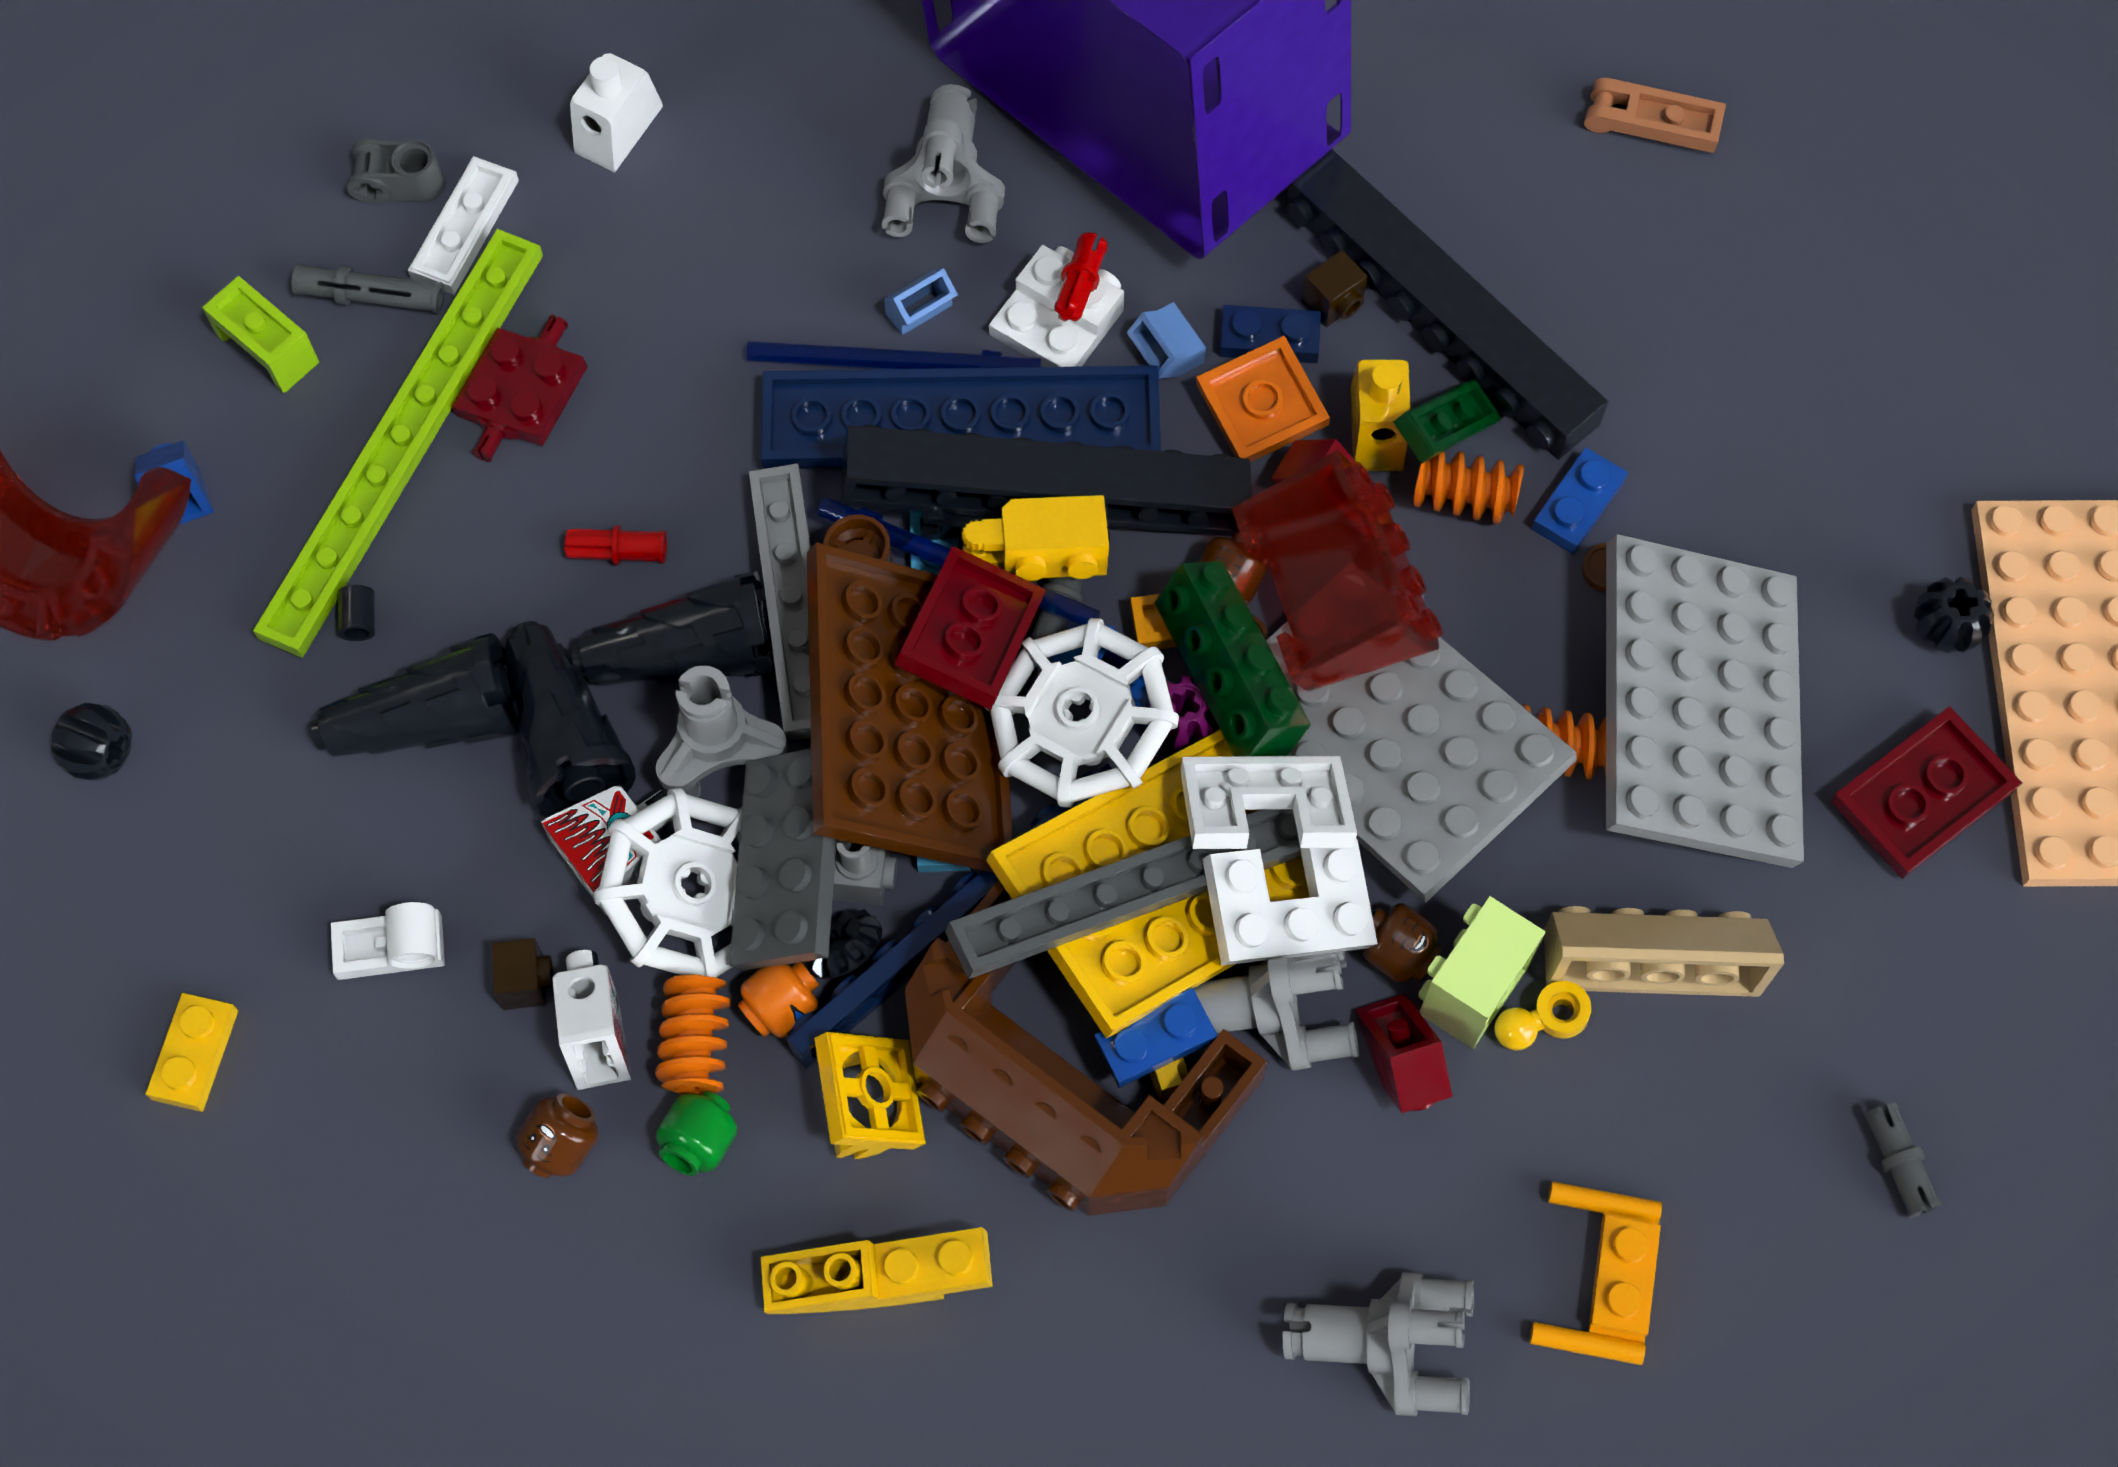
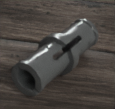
[1864,1102,1943,1218]

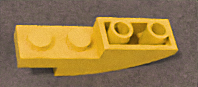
[761,1227,993,1314]

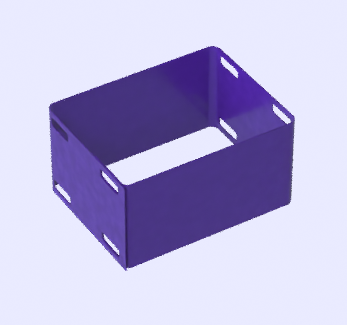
[921,0,1351,259]

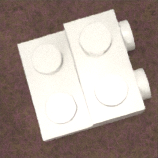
[989,244,1124,367]

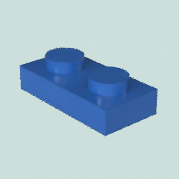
[1531,447,1628,555]
[1094,988,1218,1088]

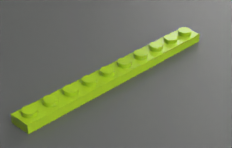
[253,229,543,658]

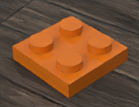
[1196,335,1330,462]

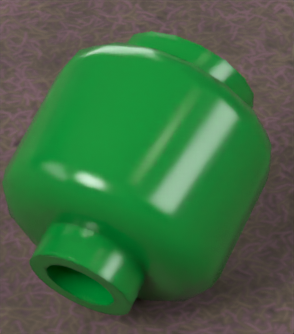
[655,1091,738,1176]

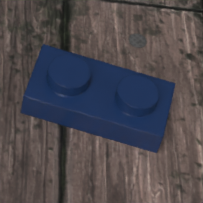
[1220,305,1321,363]

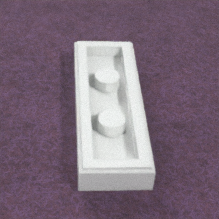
[408,156,519,295]

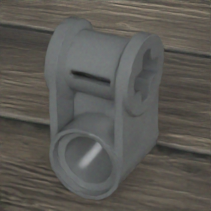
[347,138,446,203]

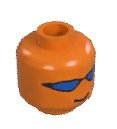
[738,962,820,1038]

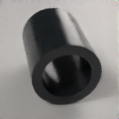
[338,585,375,641]

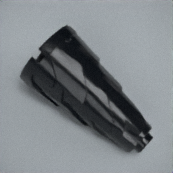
[571,571,776,685]
[504,621,636,818]
[311,633,520,757]

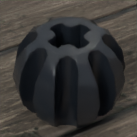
[1914,577,1994,653]
[51,703,132,781]

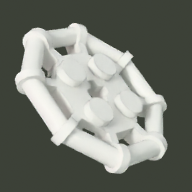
[985,618,1179,808]
[593,788,742,978]

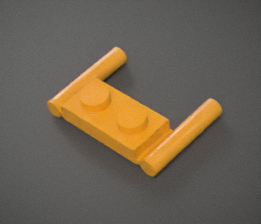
[1529,1181,1662,1365]

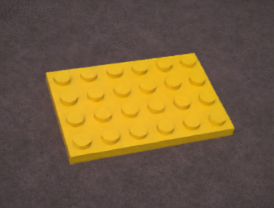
[986,730,1309,1039]

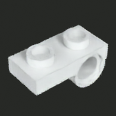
[331,902,445,980]

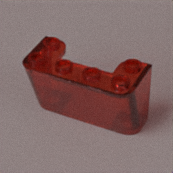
[1232,450,1443,692]

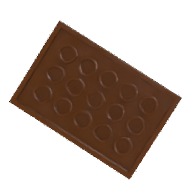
[807,542,1013,873]

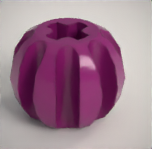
[1146,675,1219,753]

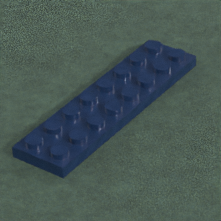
[761,365,1161,468]

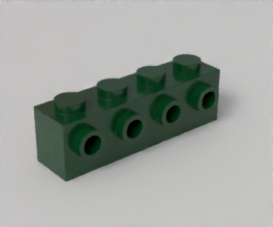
[1154,561,1311,757]

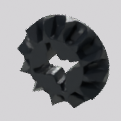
[802,909,882,979]

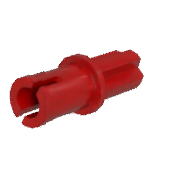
[1054,232,1108,322]
[564,525,667,565]

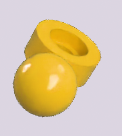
[1494,981,1591,1051]

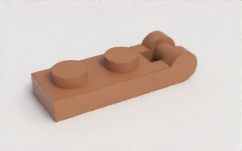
[1584,78,1726,153]

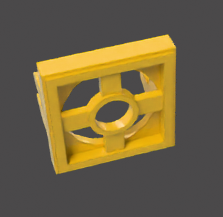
[814,1032,926,1159]

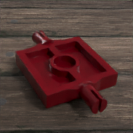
[452,314,588,462]

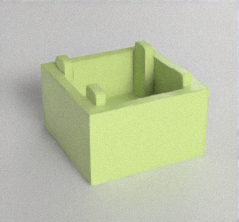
[1418,896,1546,1049]

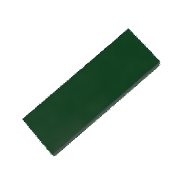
[1393,379,1501,464]

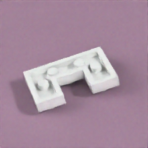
[1180,756,1357,849]
[1202,839,1378,966]

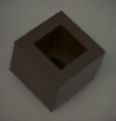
[1301,250,1368,327]
[492,938,554,1010]

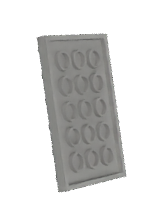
[1606,534,1804,868]
[1266,563,1577,903]

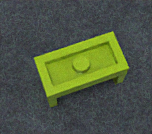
[202,275,320,393]

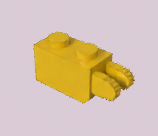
[962,495,1109,581]

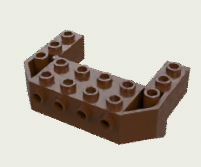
[905,880,1268,1216]

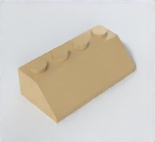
[1544,906,1784,997]

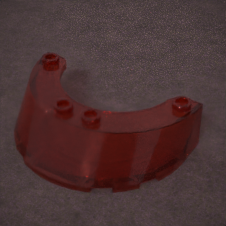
[0,450,191,641]

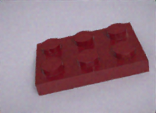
[894,546,1046,710]
[1830,706,2022,879]

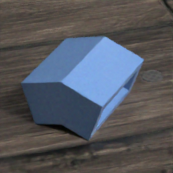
[884,268,958,335]
[1127,302,1206,379]

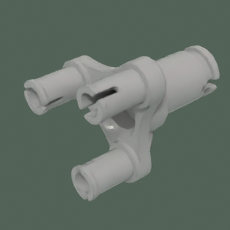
[882,84,1005,243]
[656,666,788,798]
[1194,951,1359,1071]
[1283,1272,1474,1416]

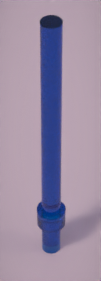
[747,341,1042,369]
[817,497,1100,625]

